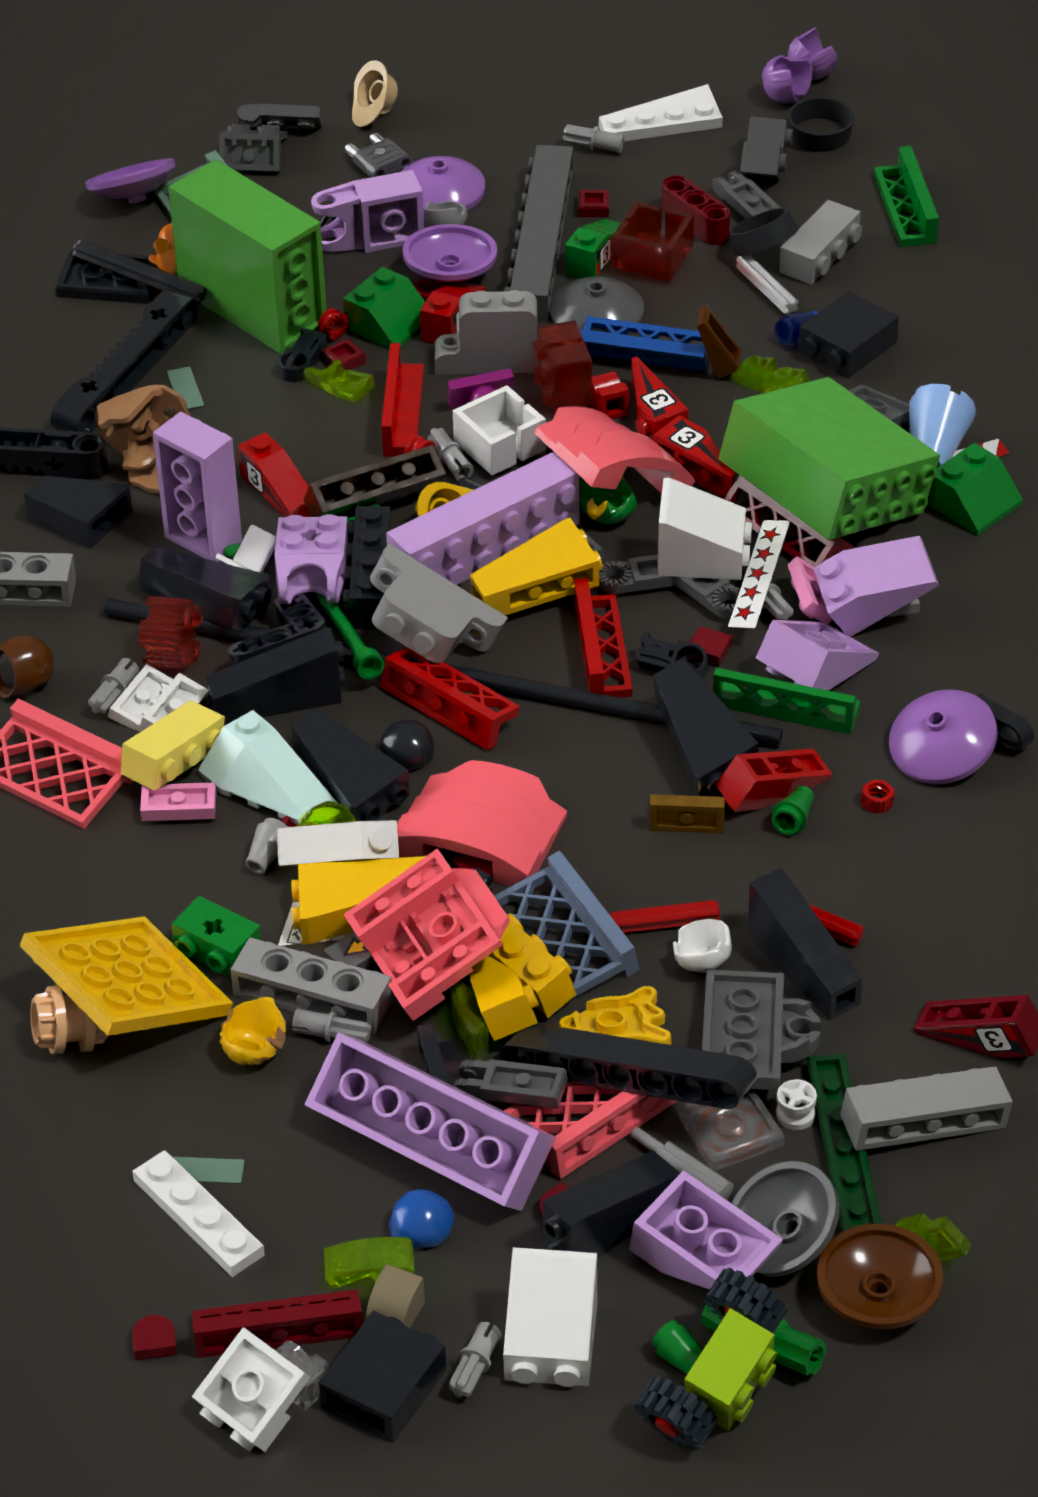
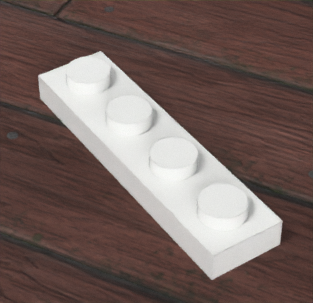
[132,1150,265,1277]

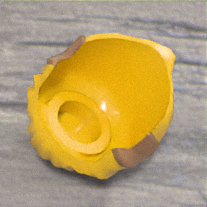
[219,997,286,1066]

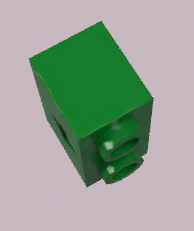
[172,896,262,977]

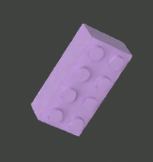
[153,411,242,562]

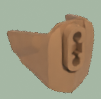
[95,385,190,494]

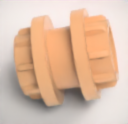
[30,985,108,1054]

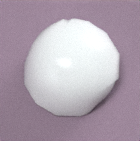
[673,919,732,973]

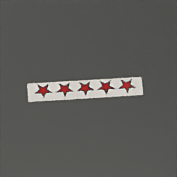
[728,520,790,628]

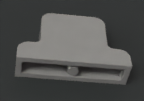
[435,290,564,375]
[370,543,508,663]

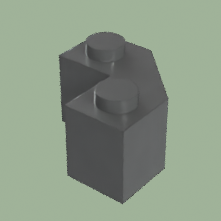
[740,116,793,180]

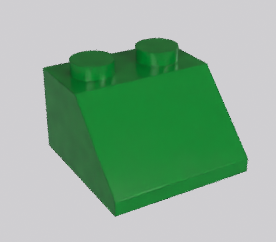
[343,266,425,349]
[927,443,1023,536]

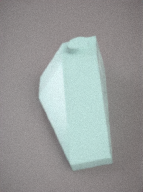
[198,710,344,826]

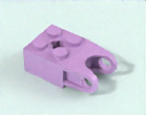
[311,170,424,253]
[275,514,348,604]

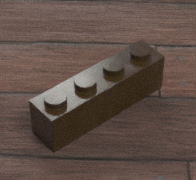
[303,445,446,518]

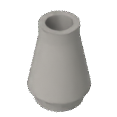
[245,818,288,874]

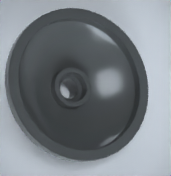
[549,276,644,339]
[731,1161,839,1277]

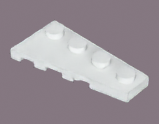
[599,84,723,141]

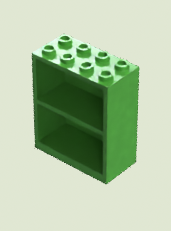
[168,159,327,354]
[719,377,940,540]

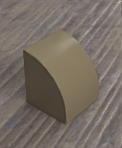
[365,1264,425,1328]

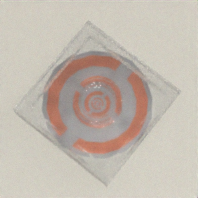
[677,1089,785,1171]

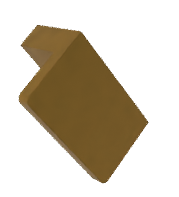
[650,794,725,834]

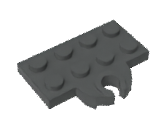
[702,969,821,1090]

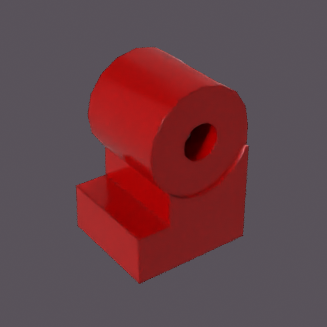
[587,371,629,419]

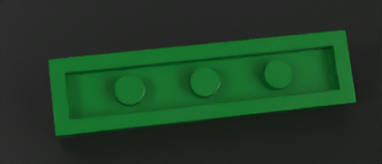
[874,146,939,247]
[713,668,861,734]

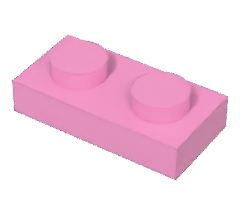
[788,556,833,624]
[140,782,216,821]

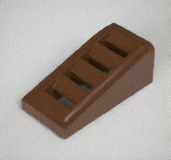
[697,305,742,379]

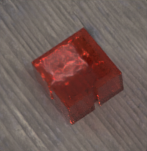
[612,201,694,281]
[533,320,592,416]

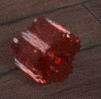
[138,596,203,670]

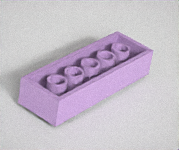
[386,452,580,585]
[304,1032,556,1211]

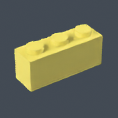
[121,700,225,791]

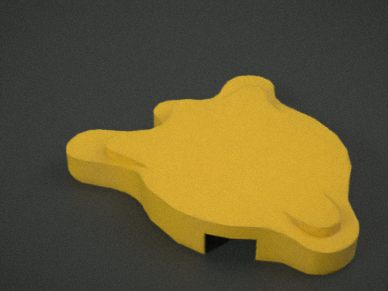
[559,986,672,1045]

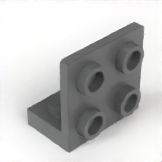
[219,124,287,171]

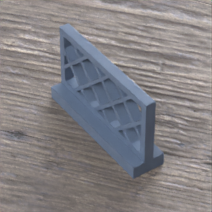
[494,851,640,999]

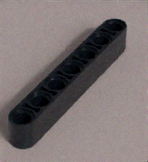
[500,1023,757,1109]

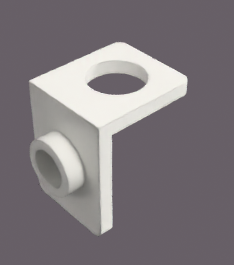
[215,525,276,573]

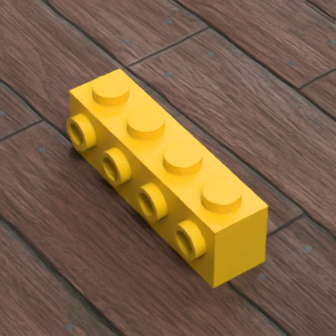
[488,913,577,1019]

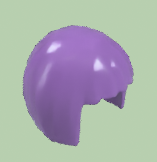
[788,28,837,80]
[762,55,812,104]

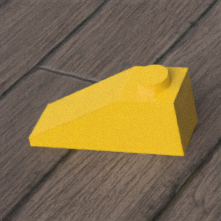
[469,956,539,1041]

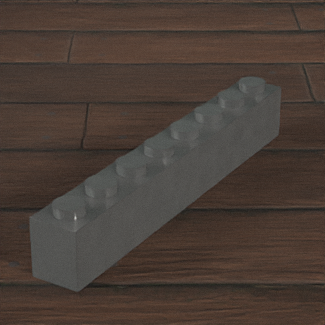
[505,145,573,321]

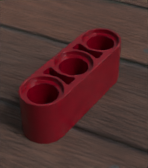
[662,175,730,245]

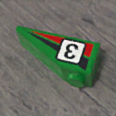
[565,219,633,279]

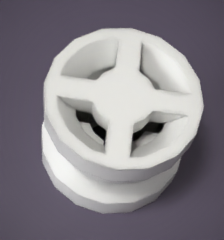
[776,1079,817,1130]

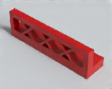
[381,343,424,457]
[574,578,633,698]
[380,647,520,750]

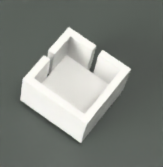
[453,385,546,475]

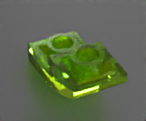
[732,355,810,393]
[449,980,490,1060]
[324,1237,414,1289]

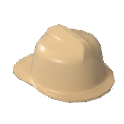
[352,60,398,127]

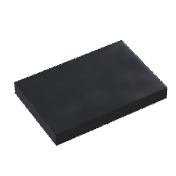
[56,250,161,304]

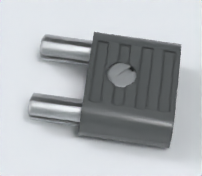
[345,133,413,178]

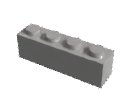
[840,1066,1013,1151]

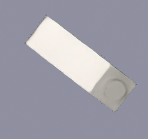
[276,820,399,866]

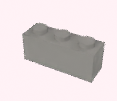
[779,200,862,285]

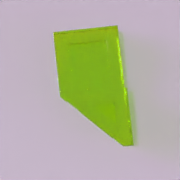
[304,360,375,403]
[896,1213,972,1260]

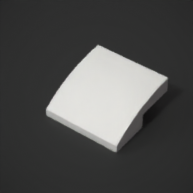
[108,664,208,732]

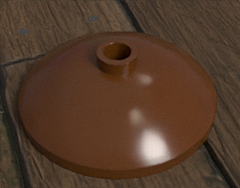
[817,1223,943,1329]

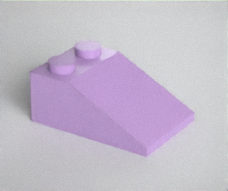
[813,536,939,637]
[756,620,879,691]
[629,1170,783,1289]

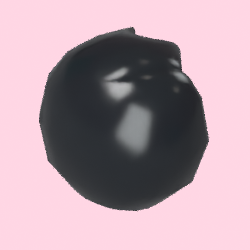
[380,719,434,772]

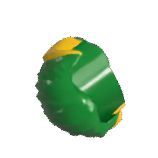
[579,477,637,525]

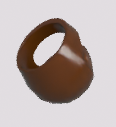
[0,634,55,698]

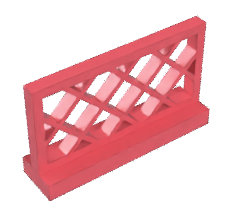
[0,699,134,829]
[504,1082,677,1179]

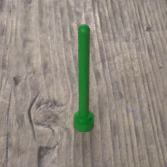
[313,592,384,679]

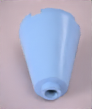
[909,384,976,467]

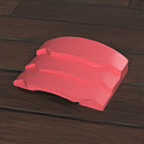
[534,406,695,494]
[397,760,567,887]
[344,848,510,1021]

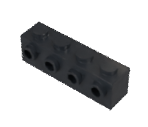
[343,506,391,629]

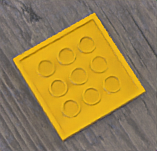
[20,916,233,1036]

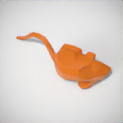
[148,223,177,275]

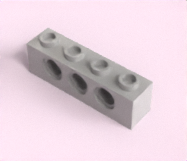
[0,552,76,607]
[230,937,393,1035]

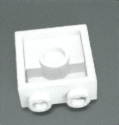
[192,1327,311,1452]

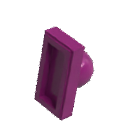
[447,368,514,410]

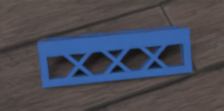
[577,316,709,372]

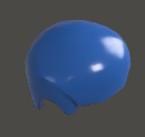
[388,1189,454,1251]

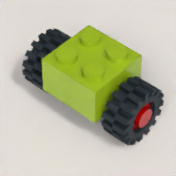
[634,1268,788,1451]

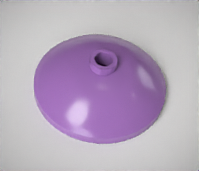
[400,156,486,210]
[85,158,176,204]
[403,224,497,283]
[889,689,998,784]

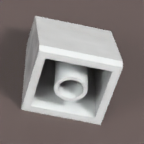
[658,478,752,580]
[503,1247,597,1387]

